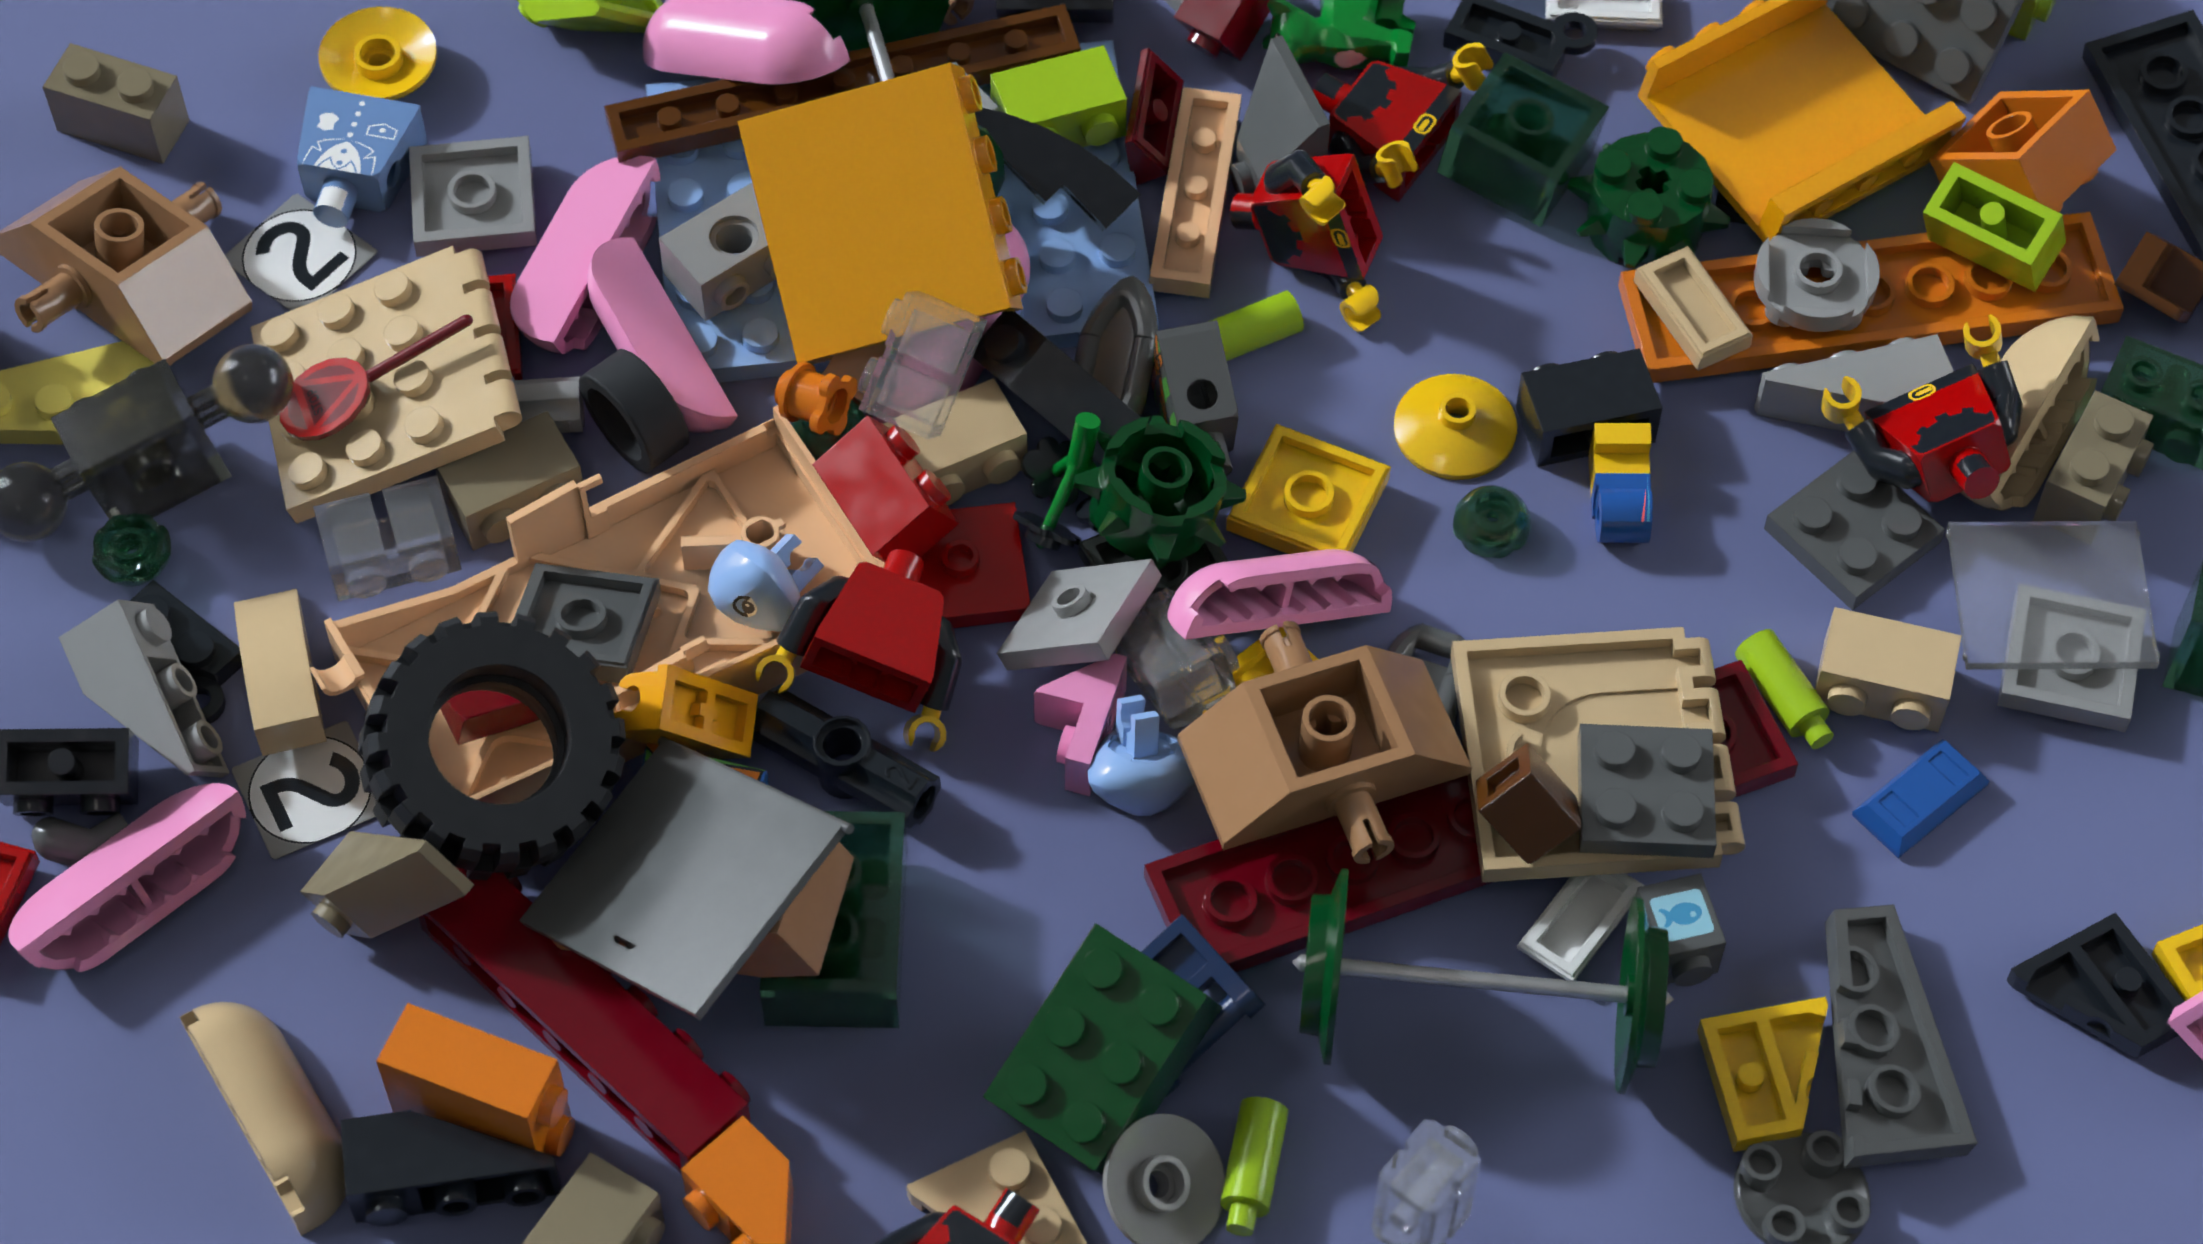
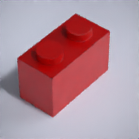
[812,415,959,562]

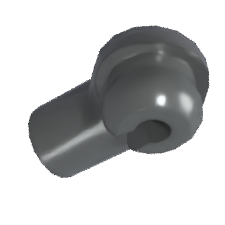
[31,813,128,867]

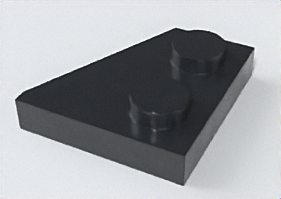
[2006,912,2185,1059]

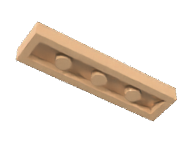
[1149,87,1242,298]

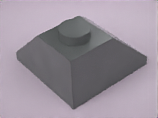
[1230,35,1330,194]

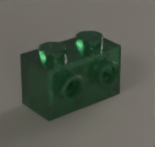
[2101,336,2203,470]

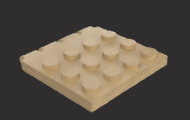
[250,246,522,524]
[1450,627,1746,883]

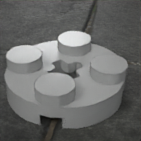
[1754,218,1880,332]

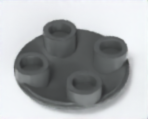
[1733,1130,1871,1244]

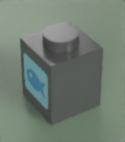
[1635,873,1726,987]

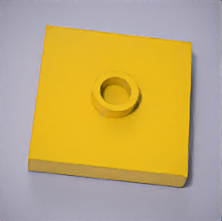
[1226,424,1391,554]

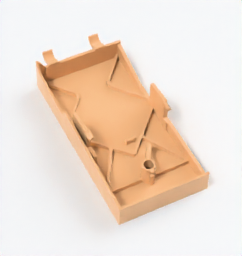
[309,405,885,804]

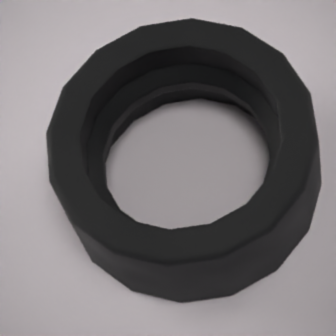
[579,349,689,473]

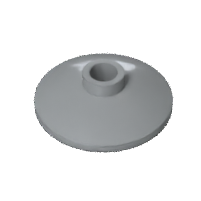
[1103,1113,1225,1244]

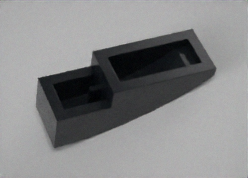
[975,108,1141,231]

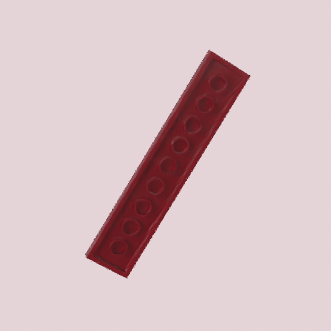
[1144,659,1798,972]

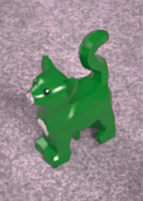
[1262,0,1416,70]

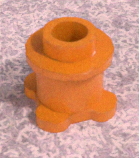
[775,361,858,436]

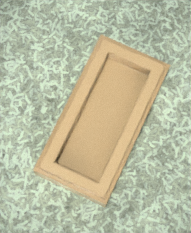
[1634,246,1753,371]

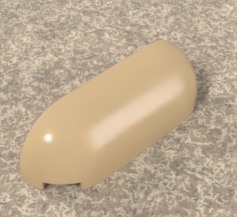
[1960,316,2099,511]
[179,1002,346,1236]

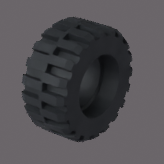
[358,612,626,880]

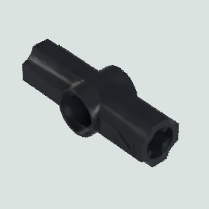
[753,688,941,829]

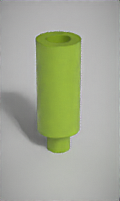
[1207,290,1304,361]
[1735,629,1834,749]
[1220,1097,1289,1237]

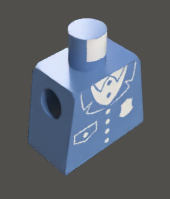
[297,86,427,228]

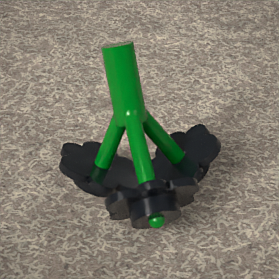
[1012,412,1101,551]

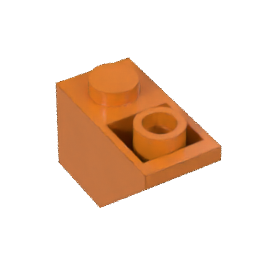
[681,1116,793,1244]

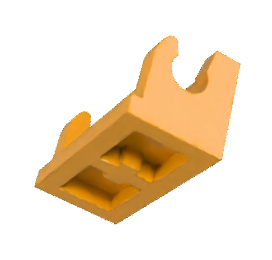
[614,664,758,760]

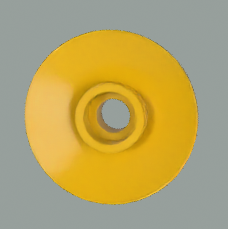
[318,6,437,100]
[1394,374,1517,480]

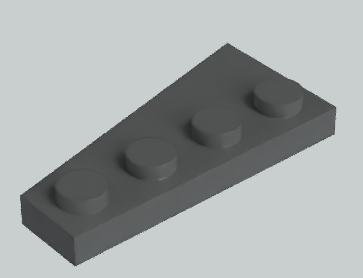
[1825,904,1977,1169]

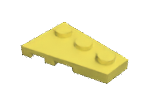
[0,341,161,446]

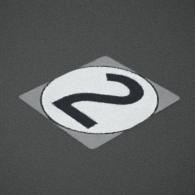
[225,194,377,311]
[232,721,376,859]

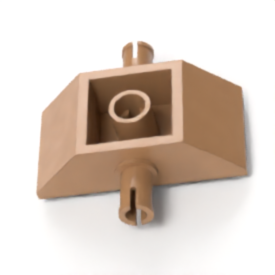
[0,166,252,370]
[1178,621,1472,864]

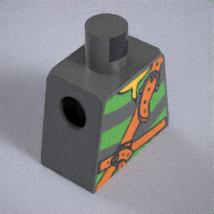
[1150,320,1239,476]

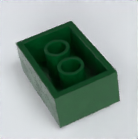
[983,923,1223,1175]

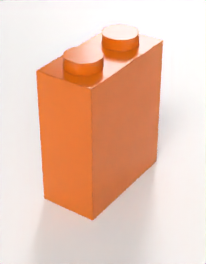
[376,1003,575,1157]

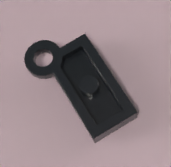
[1443,0,1598,86]
[130,580,242,724]

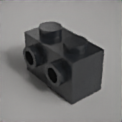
[0,728,139,817]

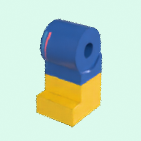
[1588,423,1653,543]

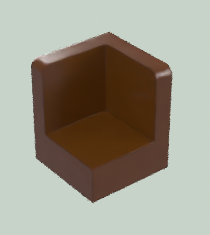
[2114,232,2203,323]
[1476,743,1581,864]

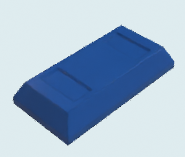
[1851,739,1990,858]

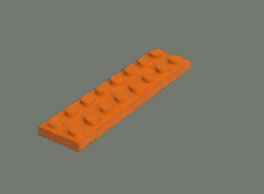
[1618,212,2124,383]

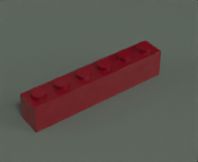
[418,868,751,1175]

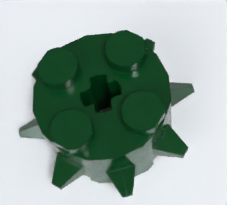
[1568,126,1731,270]
[1073,415,1246,569]

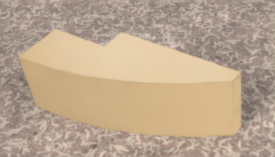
[234,589,327,756]

